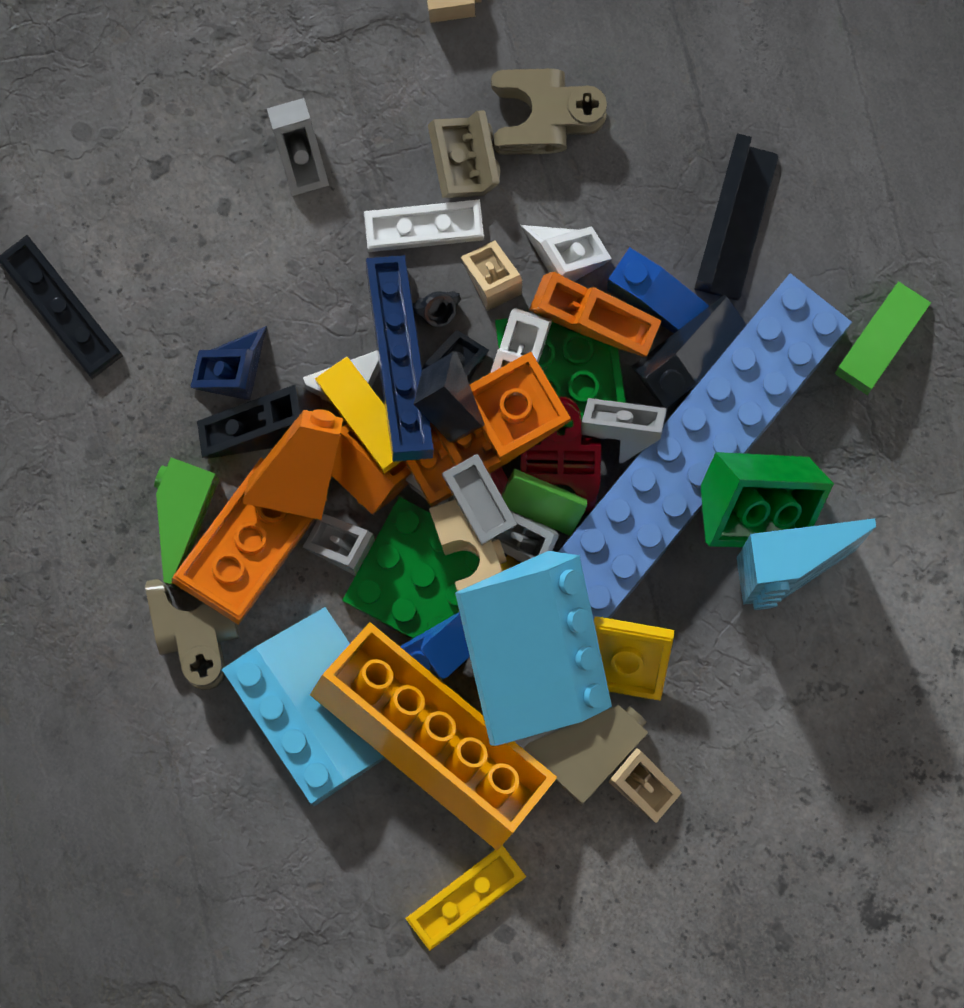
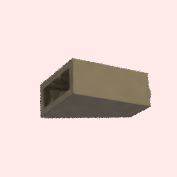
[523,705,649,806]

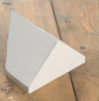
[521,225,612,281]

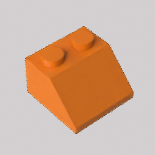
[331,424,411,514]

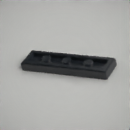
[0,235,123,380]

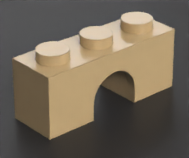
[429,500,507,591]

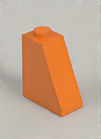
[243,409,343,520]

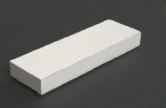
[364,199,484,252]

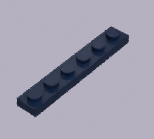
[366,255,434,462]

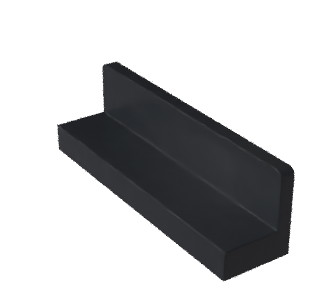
[694,133,779,301]

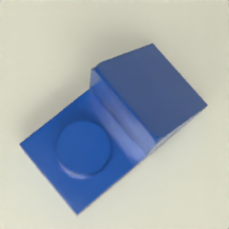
[400,612,470,680]

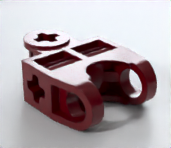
[520,397,601,516]

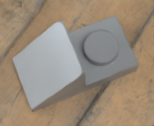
[581,398,667,463]

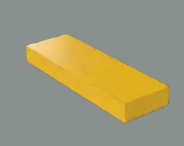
[315,357,402,474]
[405,845,526,951]

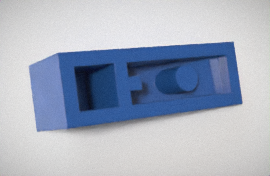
[606,247,709,333]

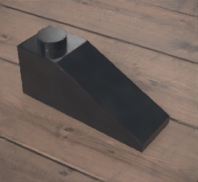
[631,295,747,408]
[197,384,323,459]

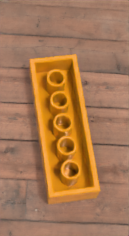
[310,622,557,851]

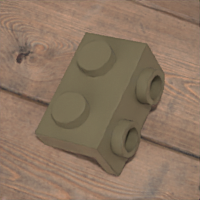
[428,110,500,198]

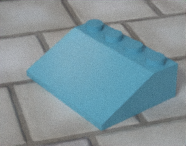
[737,519,876,610]
[455,551,612,746]
[222,607,385,806]

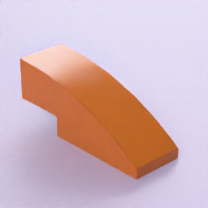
[529,271,661,357]

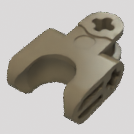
[491,68,607,155]
[145,579,239,690]

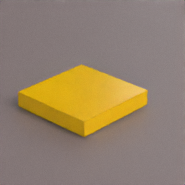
[594,616,674,701]

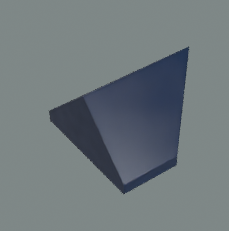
[190,326,267,400]

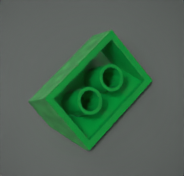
[700,452,834,547]

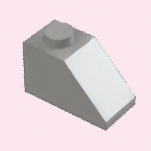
[267,98,329,196]

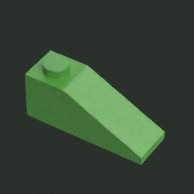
[154,457,219,590]

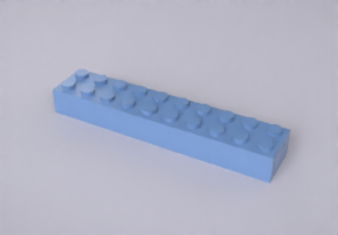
[558,273,852,620]

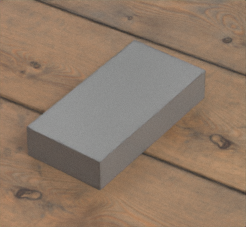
[442,454,517,545]

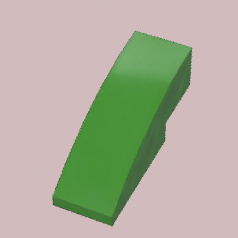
[835,281,931,396]

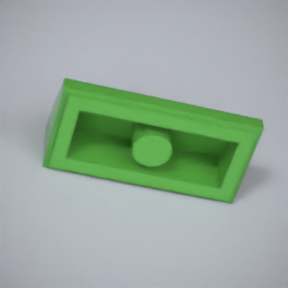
[501,468,587,536]

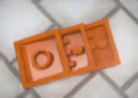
[405,352,571,507]

